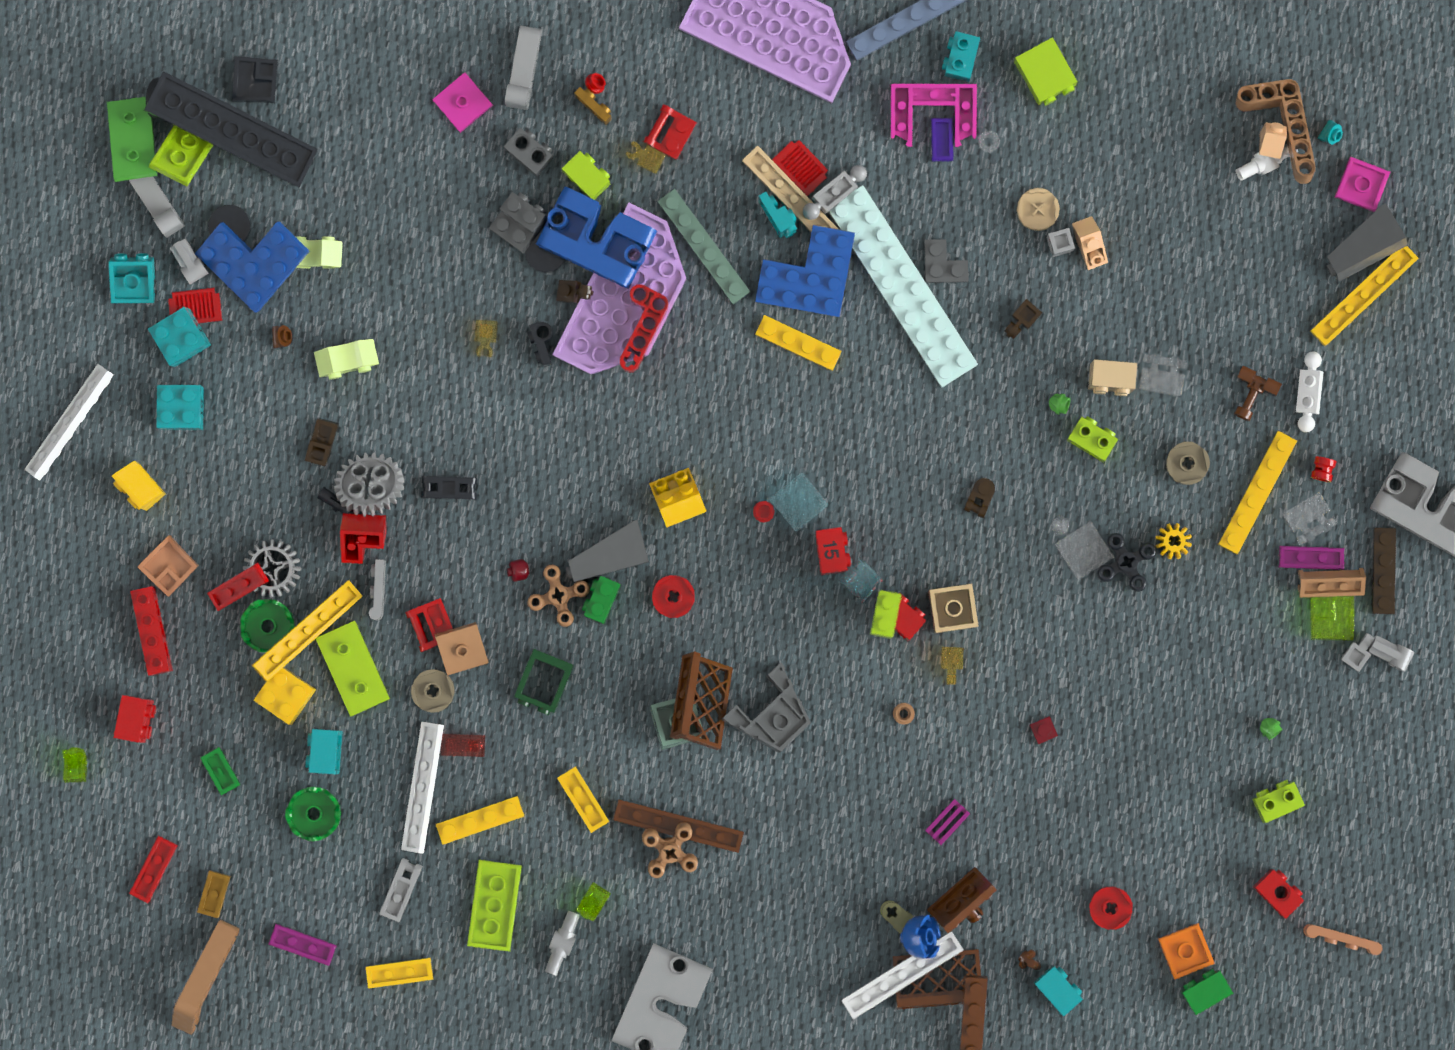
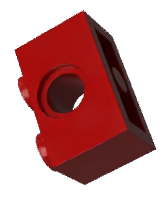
[1253,869,1304,919]

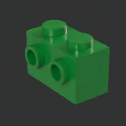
[582,576,621,624]
[1180,968,1233,1015]

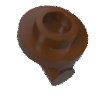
[272,325,292,348]
[1018,950,1041,970]

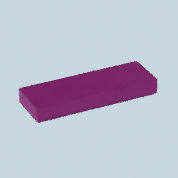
[1279,546,1344,570]
[268,924,337,966]

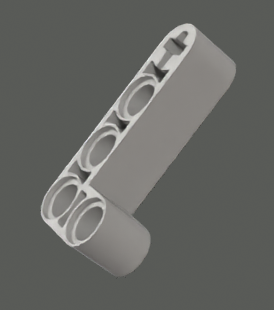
[505,26,542,110]
[129,176,185,238]

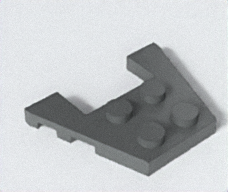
[721,663,811,753]

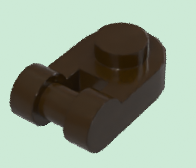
[964,478,995,518]

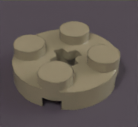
[1166,442,1210,485]
[411,669,455,713]

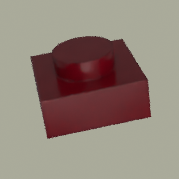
[1030,716,1058,744]

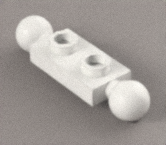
[1296,352,1323,432]

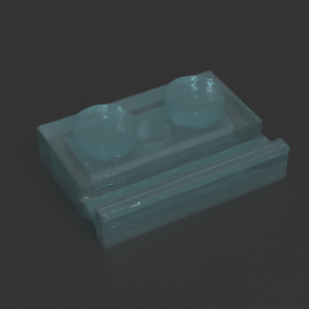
[839,557,883,603]

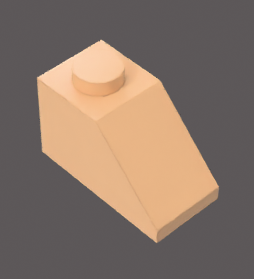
[1259,122,1287,159]

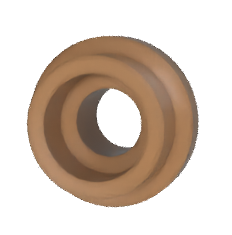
[893,703,915,724]

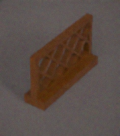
[670,651,733,750]
[892,949,981,1010]

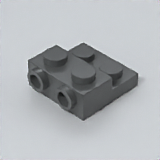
[489,192,548,254]

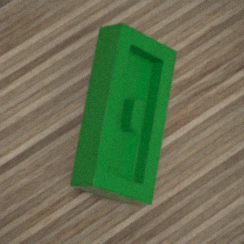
[201,747,241,795]

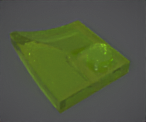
[1310,596,1354,641]

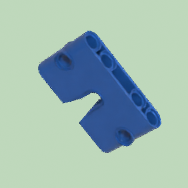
[536,186,657,289]

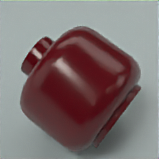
[506,559,529,582]

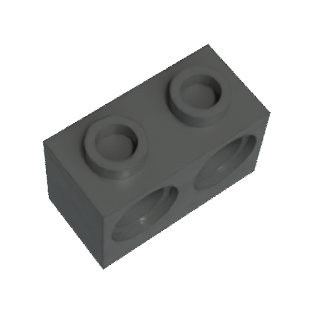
[504,128,553,177]

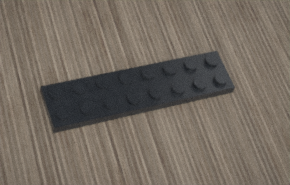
[144,71,318,188]

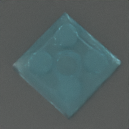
[769,472,829,532]

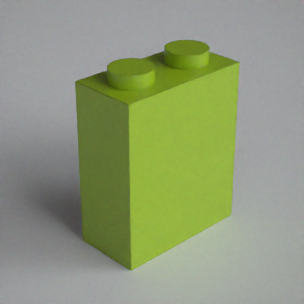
[1014,37,1077,106]
[870,590,901,639]

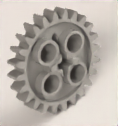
[334,452,404,517]

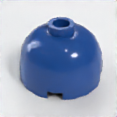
[900,915,940,959]

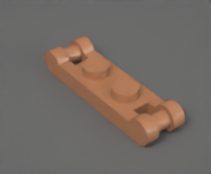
[1303,924,1382,955]

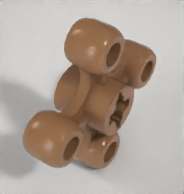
[527,564,590,627]
[642,822,698,878]

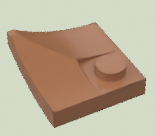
[138,535,199,597]

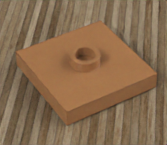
[435,622,489,676]

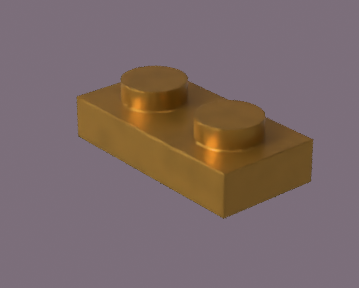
[574,87,612,125]
[197,870,231,918]

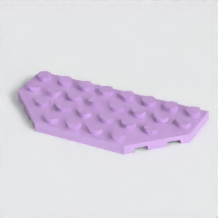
[679,0,851,103]
[553,203,686,375]

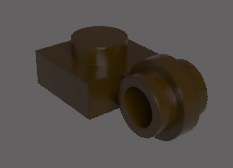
[556,280,594,303]
[1004,299,1042,339]

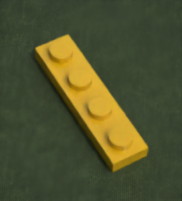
[755,315,842,371]
[436,796,524,845]

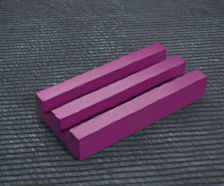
[925,799,970,845]

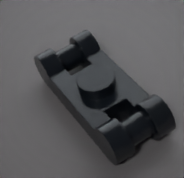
[421,476,477,500]

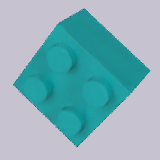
[148,307,211,367]
[157,385,204,430]
[306,729,343,774]

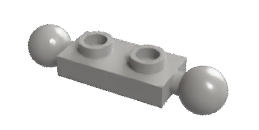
[803,165,867,220]

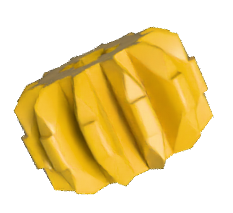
[1155,523,1192,559]

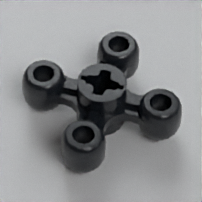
[1097,533,1156,592]

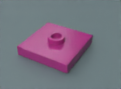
[432,73,493,133]
[1335,157,1390,212]

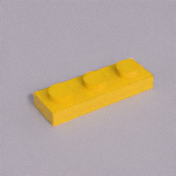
[557,767,610,833]
[366,958,433,989]

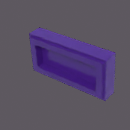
[931,118,953,162]

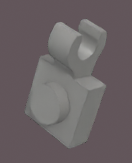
[1340,633,1375,672]

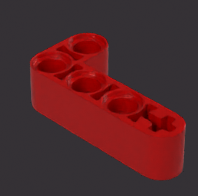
[620,284,669,373]

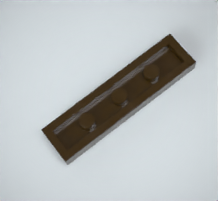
[1372,528,1396,614]

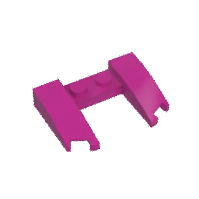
[891,84,977,147]

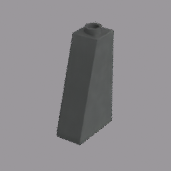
[1326,203,1408,282]
[566,520,649,583]

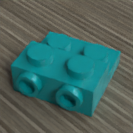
[758,192,797,239]
[109,253,155,303]

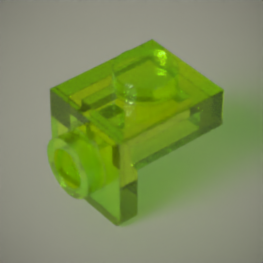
[62,747,87,783]
[576,882,611,921]

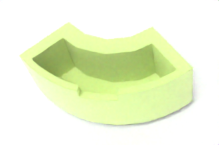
[296,236,342,269]
[314,339,379,380]

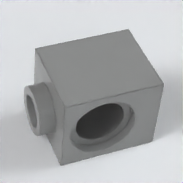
[1046,228,1075,258]

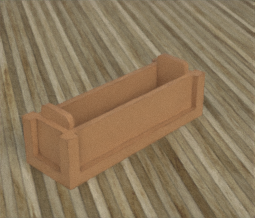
[1298,568,1366,598]

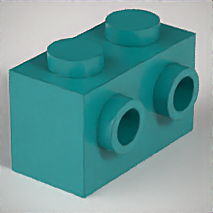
[942,31,980,82]

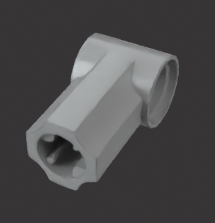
[170,239,209,285]
[1367,635,1414,672]

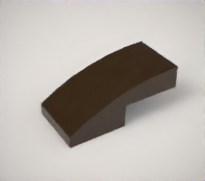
[305,418,339,467]

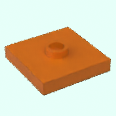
[1158,923,1215,980]

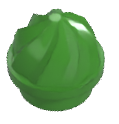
[1049,393,1070,415]
[1260,718,1283,740]

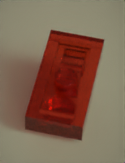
[441,734,485,757]

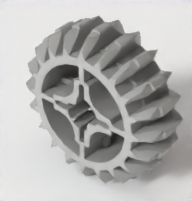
[243,539,302,598]

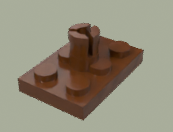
[927,867,996,933]

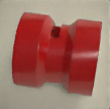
[1311,456,1337,482]

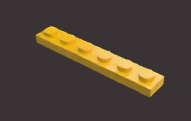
[1310,246,1419,347]
[1218,431,1297,554]
[252,580,363,681]

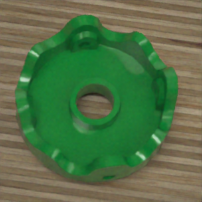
[240,599,295,653]
[285,787,341,841]

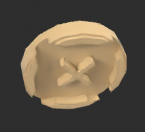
[1017,188,1060,231]

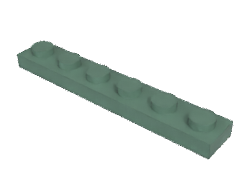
[658,189,750,305]

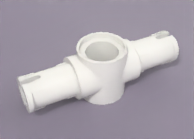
[1236,144,1298,181]

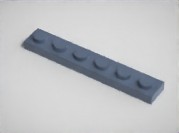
[846,0,966,61]

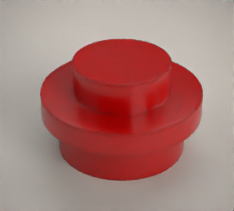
[585,73,606,94]
[753,501,775,523]

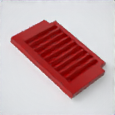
[772,140,829,196]
[168,288,222,323]

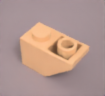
[1072,216,1108,270]

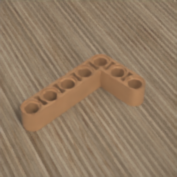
[1236,79,1315,184]
[172,920,240,1035]

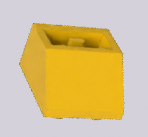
[112,461,166,511]
[649,468,707,527]

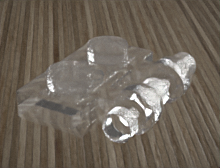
[1138,353,1187,397]
[1282,492,1337,545]

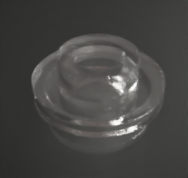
[978,131,1000,153]
[1052,515,1069,536]

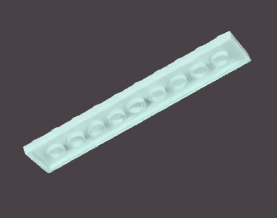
[829,185,978,388]

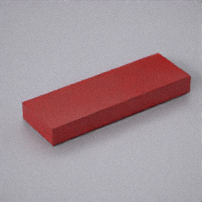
[207,563,269,611]
[129,836,178,903]

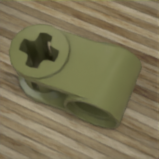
[880,900,914,934]

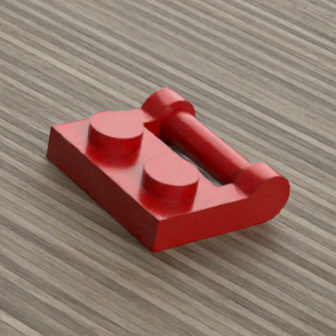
[643,104,697,161]
[405,598,453,652]

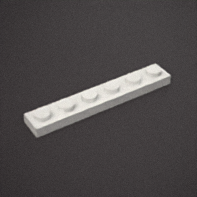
[25,364,113,480]
[401,722,444,853]
[842,932,963,1019]

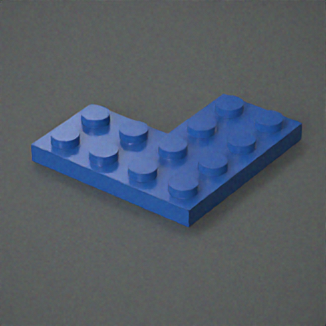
[195,221,310,313]
[755,225,855,317]

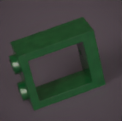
[514,649,574,715]

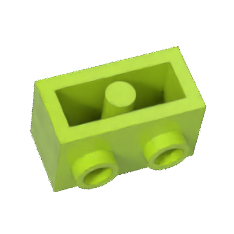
[562,151,611,200]
[1067,416,1118,462]
[1252,780,1305,823]

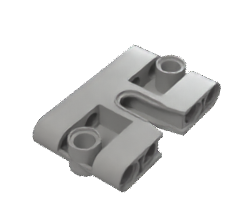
[1370,452,1455,557]
[611,943,713,1050]

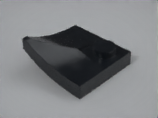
[232,56,278,103]

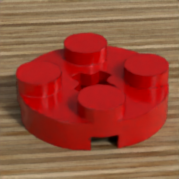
[652,575,695,618]
[1089,886,1133,930]

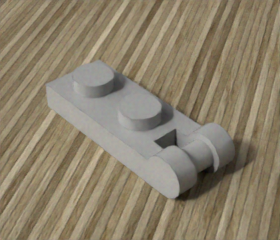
[369,559,386,620]
[380,858,423,922]

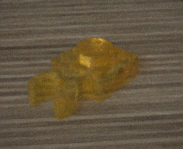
[626,142,666,175]
[475,320,498,358]

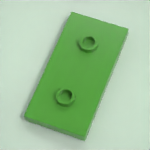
[107,97,158,182]

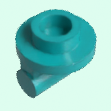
[1318,120,1343,145]

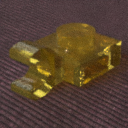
[941,647,963,685]

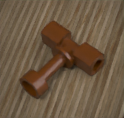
[1234,366,1282,421]

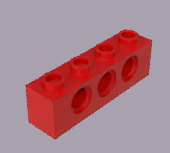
[130,586,173,676]

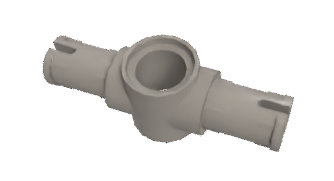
[545,911,580,976]

